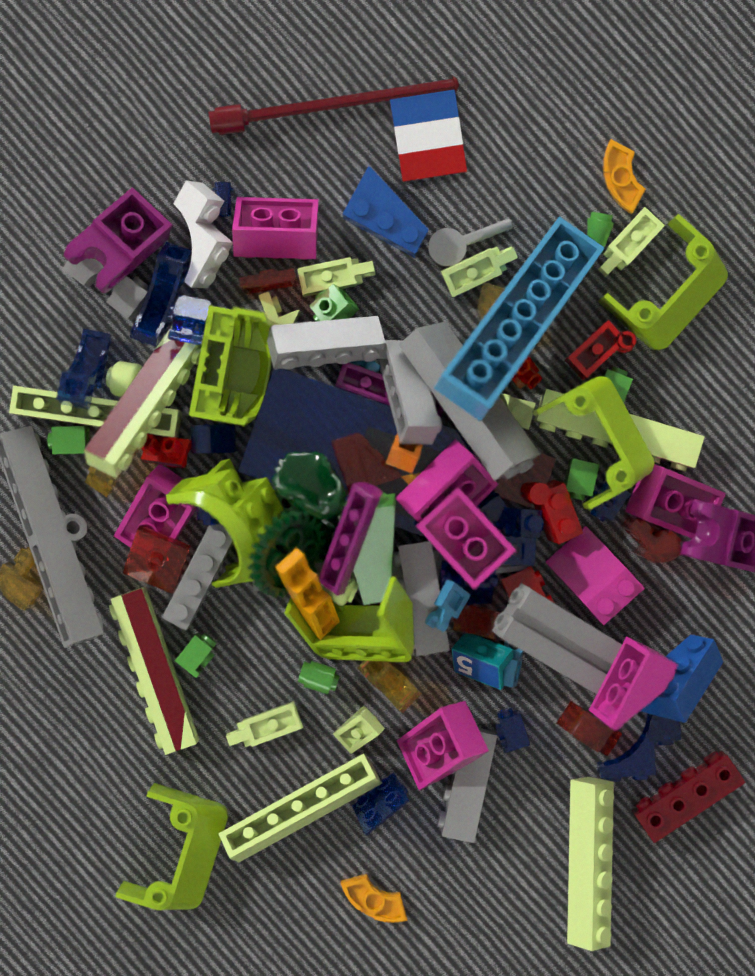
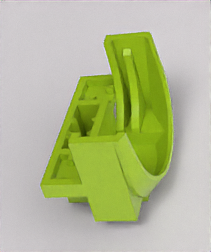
[189,306,272,427]
[166,459,285,588]

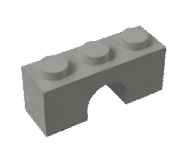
[62,259,151,321]

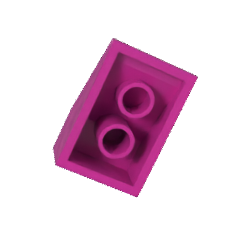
[625,464,726,538]
[114,465,198,566]
[416,488,516,589]
[545,526,645,625]
[589,636,678,730]
[397,701,489,790]

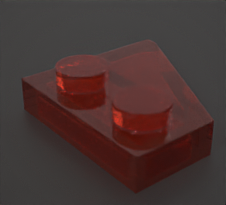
[331,432,401,495]

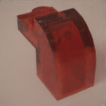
[453,603,505,641]
[556,701,622,756]

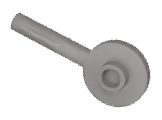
[428,218,513,267]

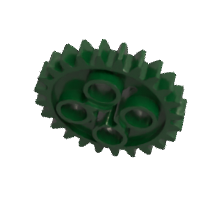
[248,509,327,598]

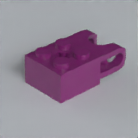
[64,187,172,294]
[680,500,755,572]

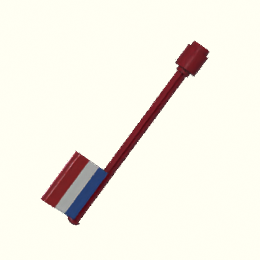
[208,76,467,182]

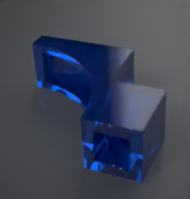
[130,242,192,347]
[56,328,112,410]
[597,713,681,782]

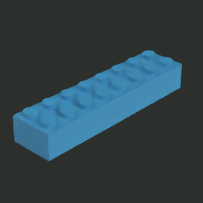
[434,216,604,422]

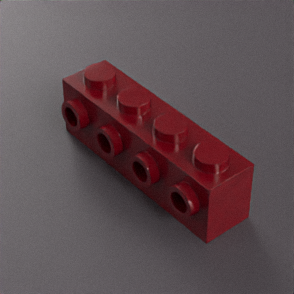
[632,751,746,843]

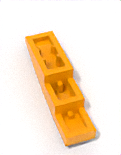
[276,548,340,640]

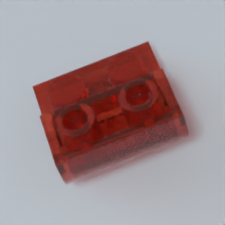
[621,518,682,563]

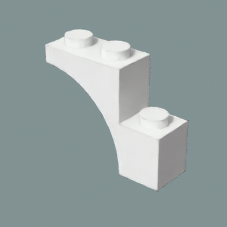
[173,180,233,288]

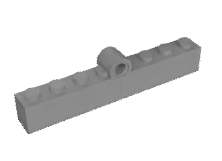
[0,426,103,648]

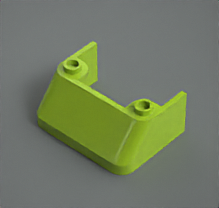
[598,214,728,350]
[532,376,654,509]
[284,577,414,662]
[115,783,228,910]

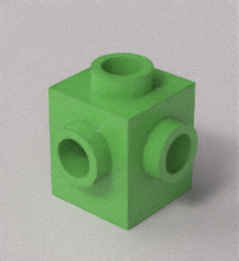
[309,284,359,321]

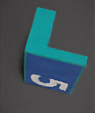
[452,632,514,690]

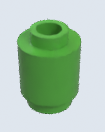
[298,661,340,695]

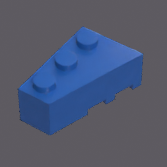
[342,166,429,258]
[640,634,724,723]

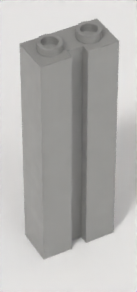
[399,321,540,481]
[492,583,622,694]

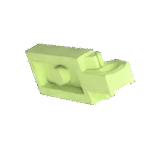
[598,207,665,277]
[441,246,518,297]
[297,257,376,297]
[226,701,303,747]

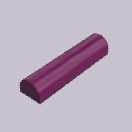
[334,363,444,418]
[319,482,382,596]

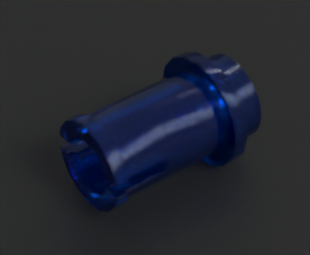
[212,182,234,217]

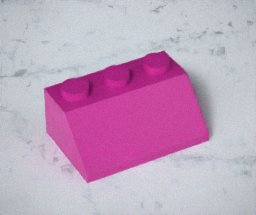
[232,197,319,260]
[395,439,499,523]

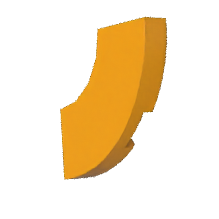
[603,139,646,214]
[340,873,408,923]

